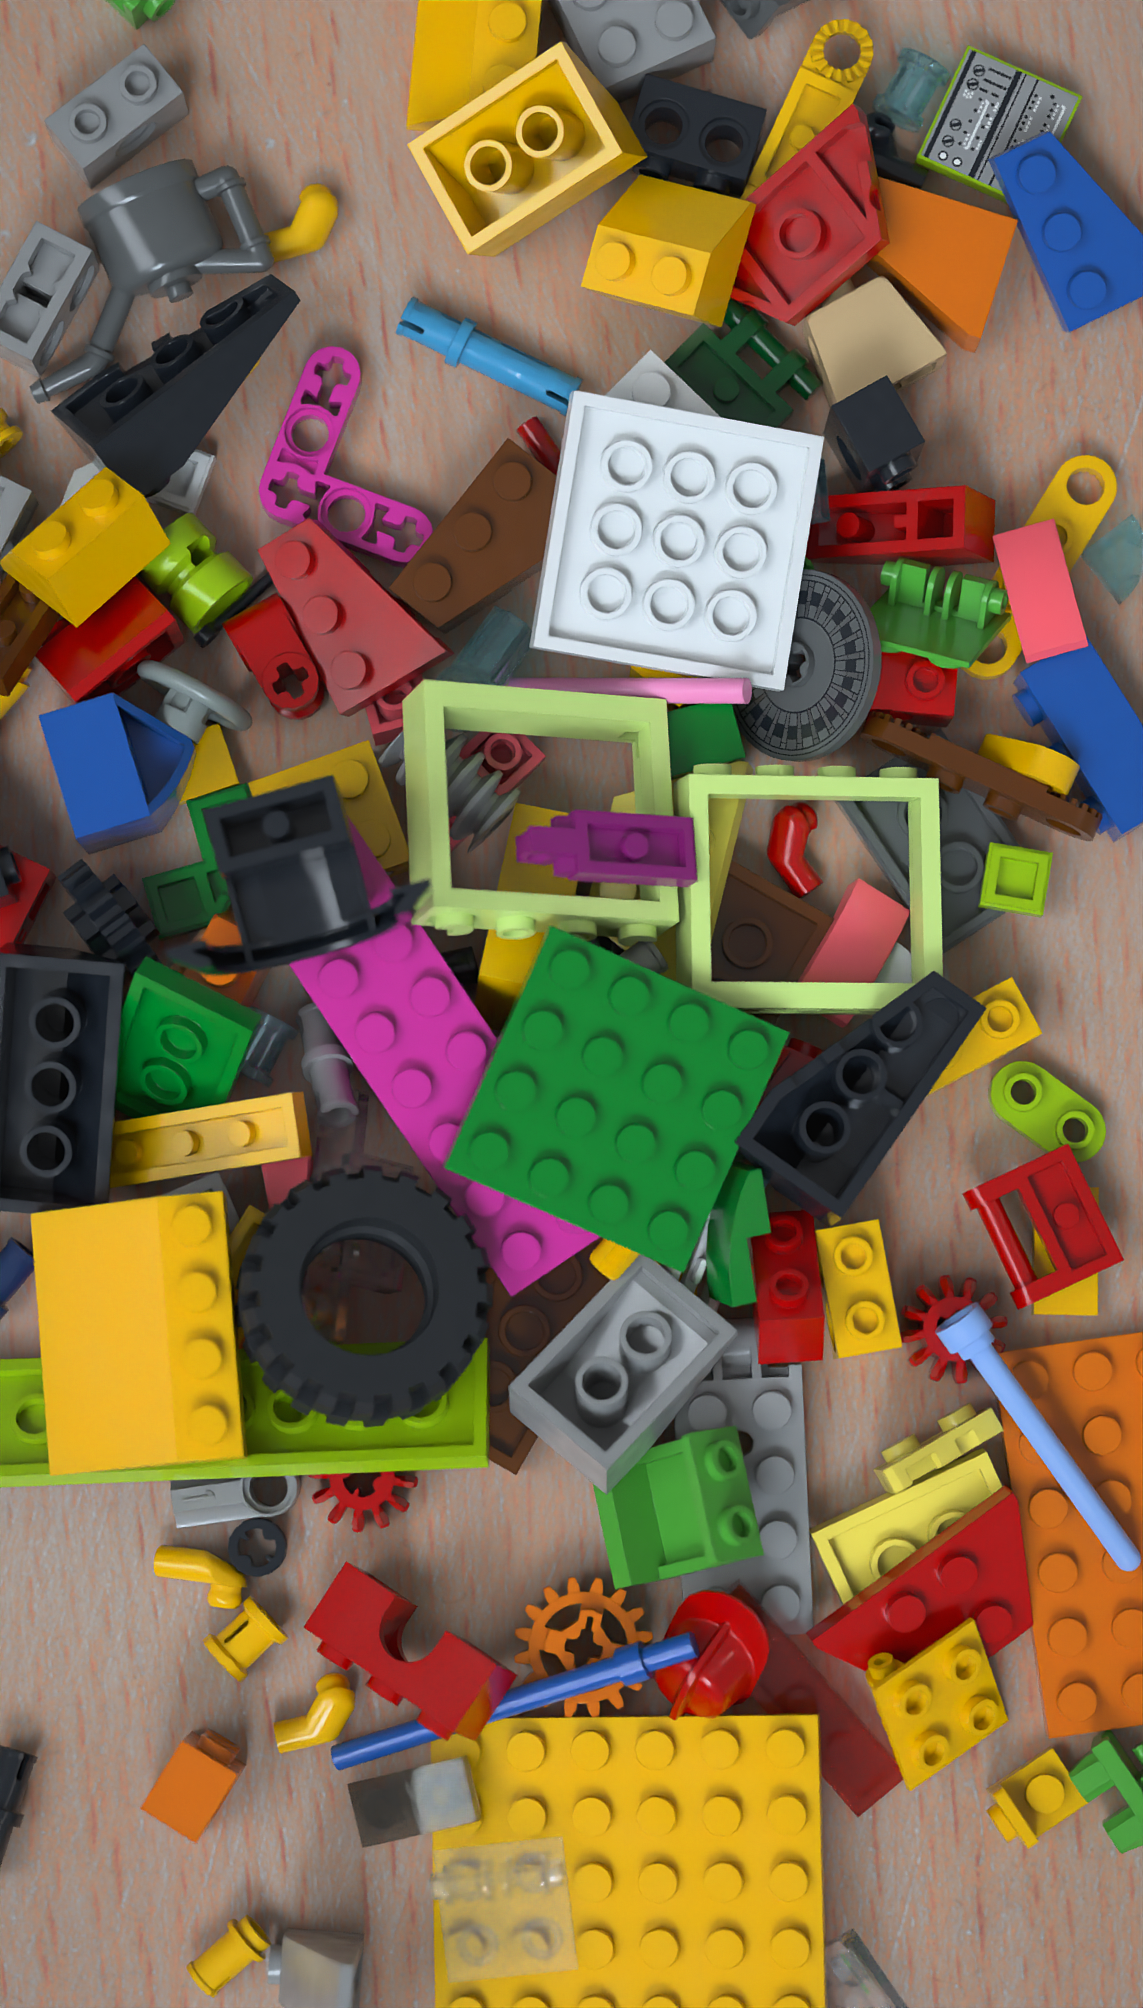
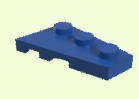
[988,131,1143,332]

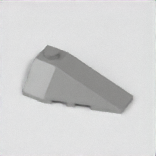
[268,1928,364,2008]

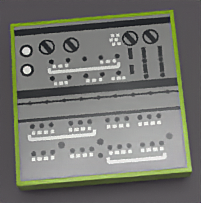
[915,45,1082,204]

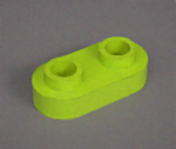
[988,1061,1106,1163]

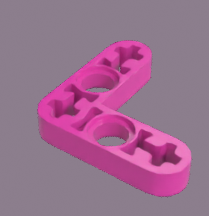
[259,346,433,568]

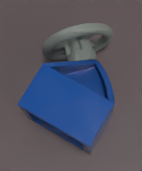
[38,660,253,854]

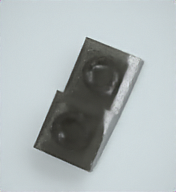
[347,1755,482,1848]

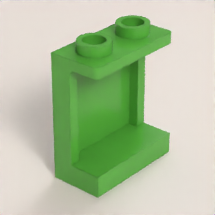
[593,1426,764,1589]

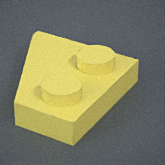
[873,1402,1004,1494]

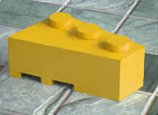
[475,803,579,1031]

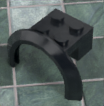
[165,774,433,976]

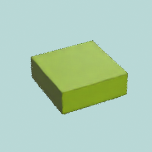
[978,842,1053,918]

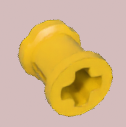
[202,1596,289,1683]

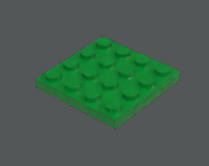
[442,925,790,1273]

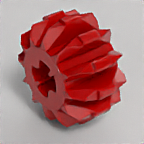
[900,1275,1008,1384]
[308,1471,418,1532]

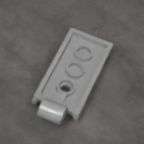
[674,1317,813,1636]

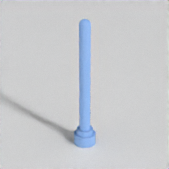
[935,1302,1141,1571]

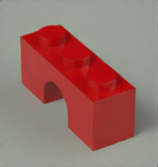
[304,1561,518,1741]

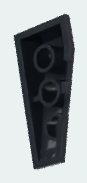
[51,274,301,498]
[734,971,987,1227]

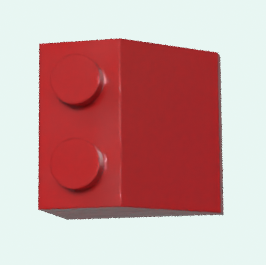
[35,576,186,704]

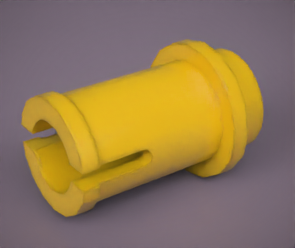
[186,1915,272,1998]

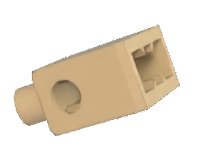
[802,276,947,408]

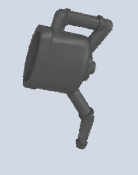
[30,159,274,404]

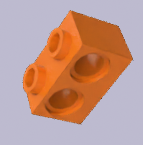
[140,1729,246,1844]

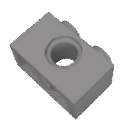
[44,44,189,190]

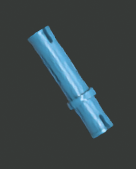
[395,297,583,416]

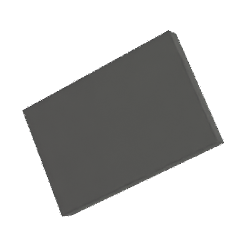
[834,728,1020,954]

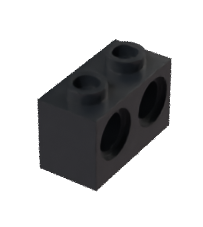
[630,74,767,197]

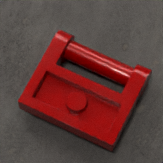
[962,1144,1124,1310]

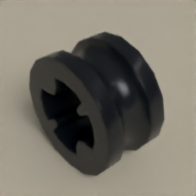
[228,1518,288,1577]

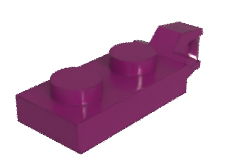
[515,810,698,888]

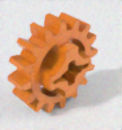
[514,1576,653,1718]

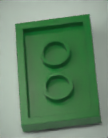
[116,956,263,1119]

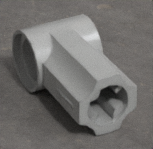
[170,1475,301,1529]

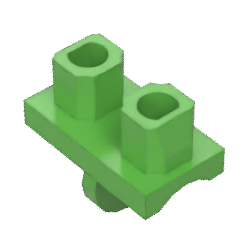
[1068,1730,1143,1854]

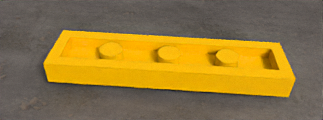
[110,1092,312,1189]

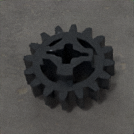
[57,859,163,978]

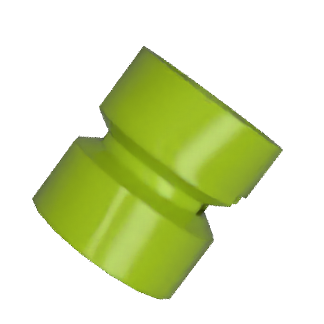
[138,512,253,634]

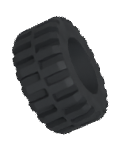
[235,1165,493,1428]

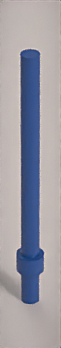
[331,1632,699,1771]

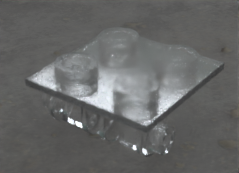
[430,1836,578,1983]

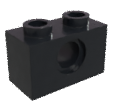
[823,375,925,493]

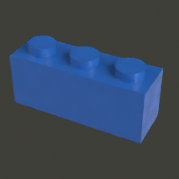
[1012,636,1143,842]

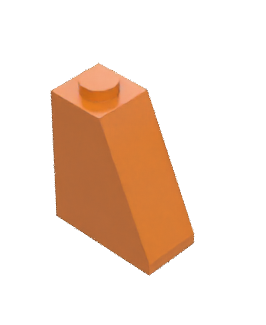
[866,177,1018,353]

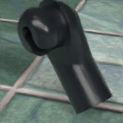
[866,112,929,190]

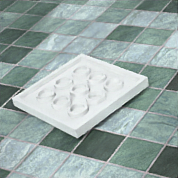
[529,390,824,691]

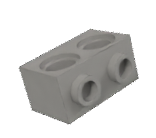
[0,221,100,378]

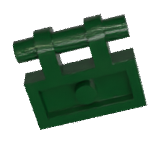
[664,298,823,428]

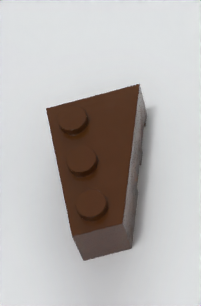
[389,438,557,634]

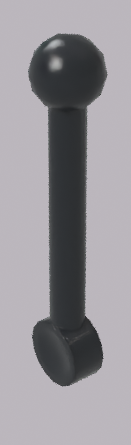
[193,572,274,648]

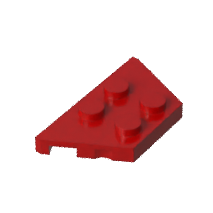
[730,103,890,326]
[806,1485,1034,1672]

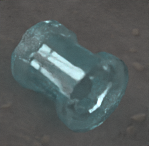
[872,48,950,133]
[240,1006,299,1088]

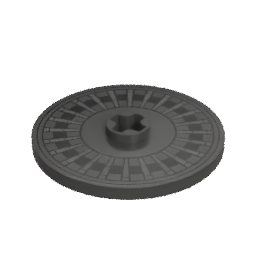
[732,569,881,762]

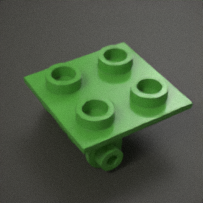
[870,557,1012,669]

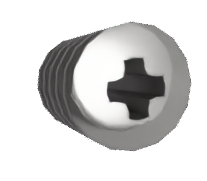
[378,729,521,854]

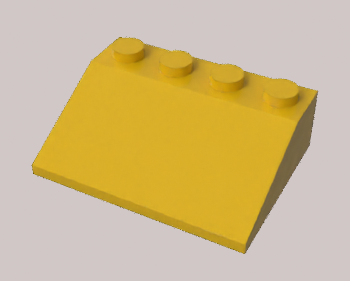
[31,1191,248,1476]

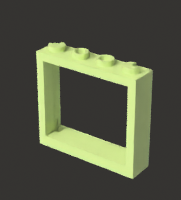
[402,680,679,946]
[673,763,943,1015]

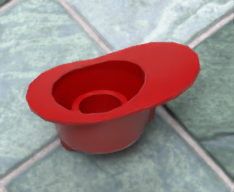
[654,1590,771,1721]

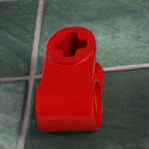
[222,592,325,720]

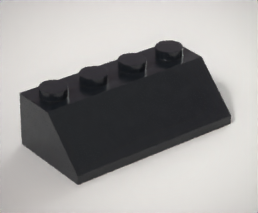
[0,942,126,1214]

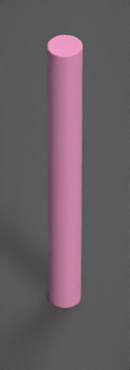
[508,678,752,704]

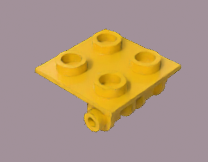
[865,1618,1009,1791]

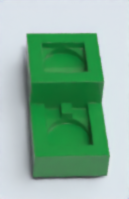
[706,1161,771,1307]

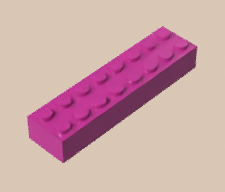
[288,815,600,1297]

